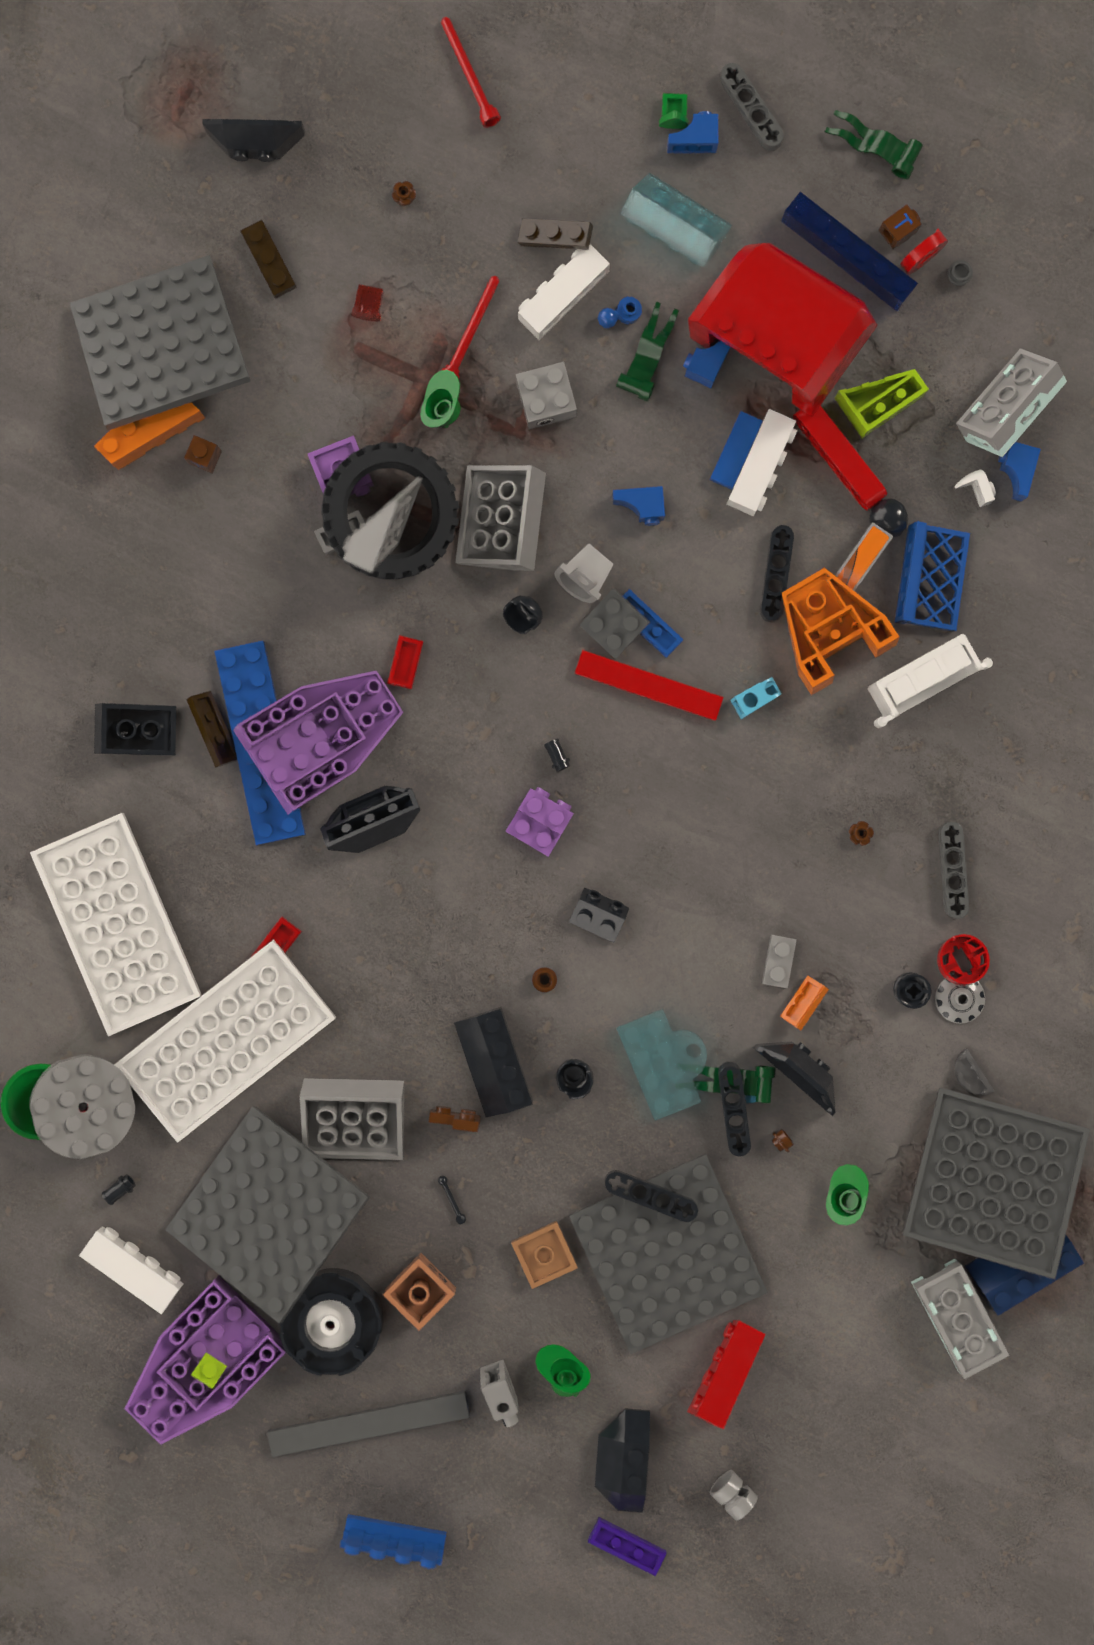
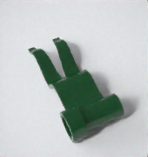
[824,110,923,180]
[616,301,679,402]
[675,1063,776,1103]

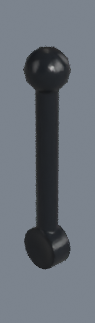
[438,1176,466,1224]

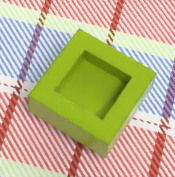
[191,1353,227,1389]

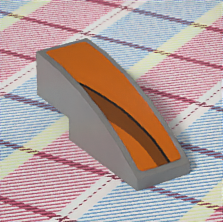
[835,522,893,591]

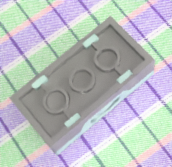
[956,348,1067,457]
[911,1259,1009,1379]

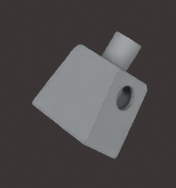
[480,1359,519,1427]

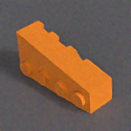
[94,402,205,470]

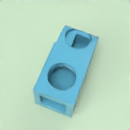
[730,677,782,719]

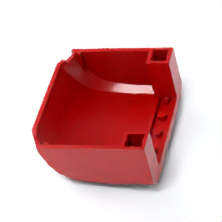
[688,243,877,417]

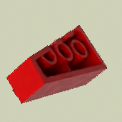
[687,1320,766,1429]

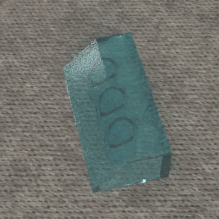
[620,173,732,267]

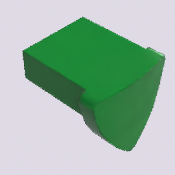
[659,93,689,129]

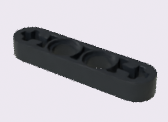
[760,525,794,622]
[718,1062,751,1157]
[604,1170,698,1222]

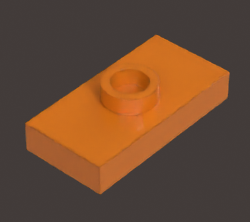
[780,975,829,1030]

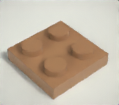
[511,1220,578,1289]

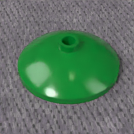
[1,1063,79,1140]

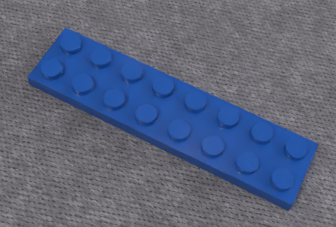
[214,641,306,845]

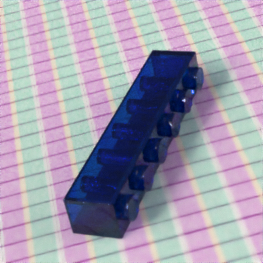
[781,191,918,311]

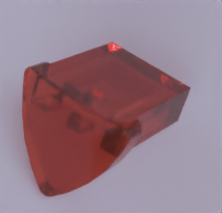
[351,284,384,322]

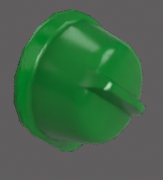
[420,370,461,428]
[826,1164,869,1225]
[535,1344,591,1397]

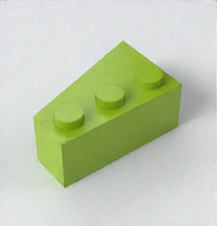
[834,369,929,439]

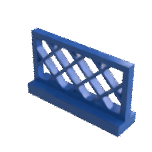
[894,521,970,632]

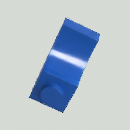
[667,111,718,153]
[683,340,730,388]
[998,442,1041,502]
[612,486,665,526]

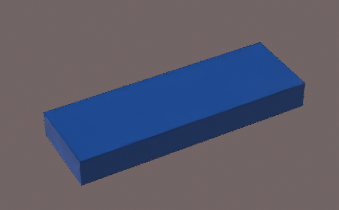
[710,411,763,490]
[623,589,684,658]

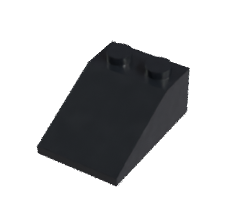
[94,703,176,756]

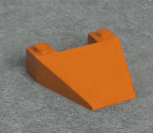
[782,568,899,696]

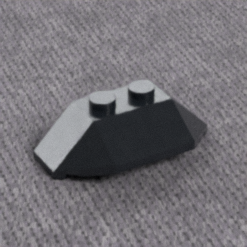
[202,119,305,162]
[320,786,421,853]
[753,1041,836,1116]
[595,1408,650,1513]

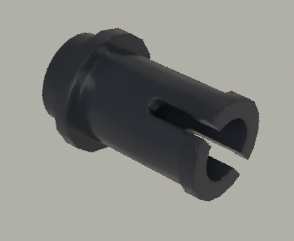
[544,739,570,772]
[102,1174,136,1205]

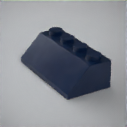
[965,1235,1084,1316]

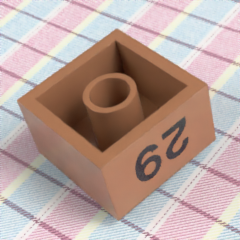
[383,1253,456,1330]

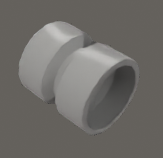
[710,1470,758,1521]

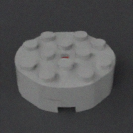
[29,1054,135,1159]

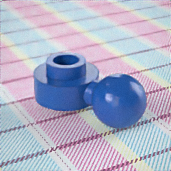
[598,297,642,328]

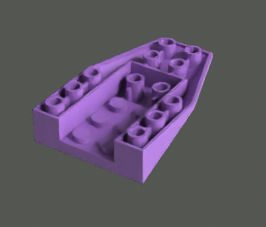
[233,670,403,815]
[125,1275,286,1445]

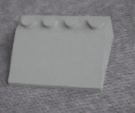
[455,465,546,571]
[343,476,423,572]
[300,1078,404,1160]

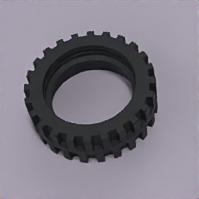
[321,442,459,580]

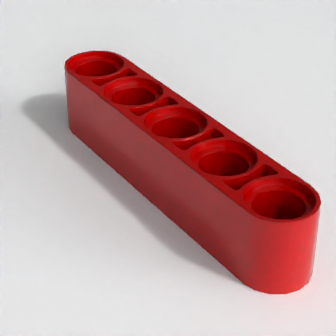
[793,406,887,511]

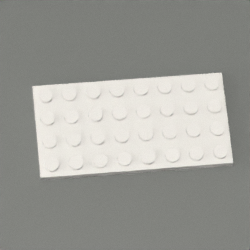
[30,813,202,1036]
[114,939,336,1143]

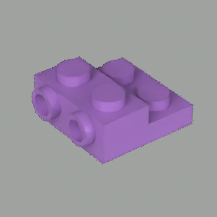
[308,436,374,496]
[505,787,574,857]

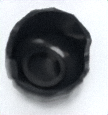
[869,498,908,538]
[503,595,543,635]
[556,1059,594,1100]

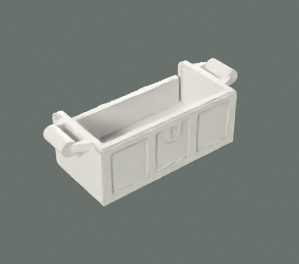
[867,634,993,728]

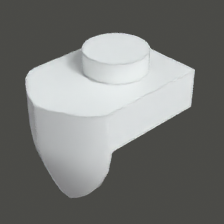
[955,469,996,507]

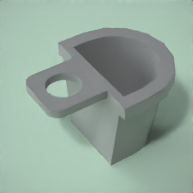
[554,543,614,603]

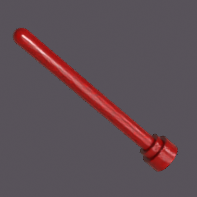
[441,17,501,128]
[441,276,499,379]

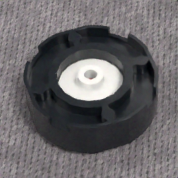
[280,1268,383,1376]

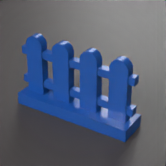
[340,1514,447,1569]

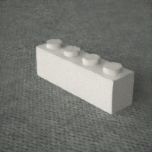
[518,244,610,340]
[726,409,797,516]
[79,1226,184,1314]

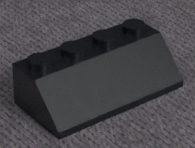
[454,1007,533,1118]

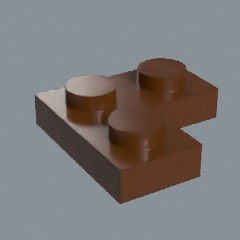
[429,1106,481,1132]

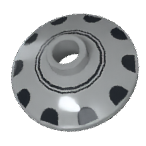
[935,974,985,1024]

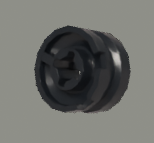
[893,972,932,1009]

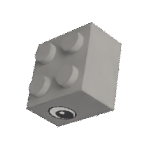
[516,362,577,429]

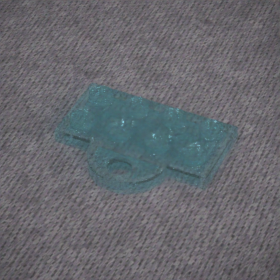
[616,1008,707,1120]

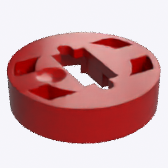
[900,228,948,275]
[937,934,990,985]

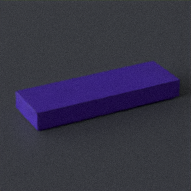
[588,1517,667,1576]

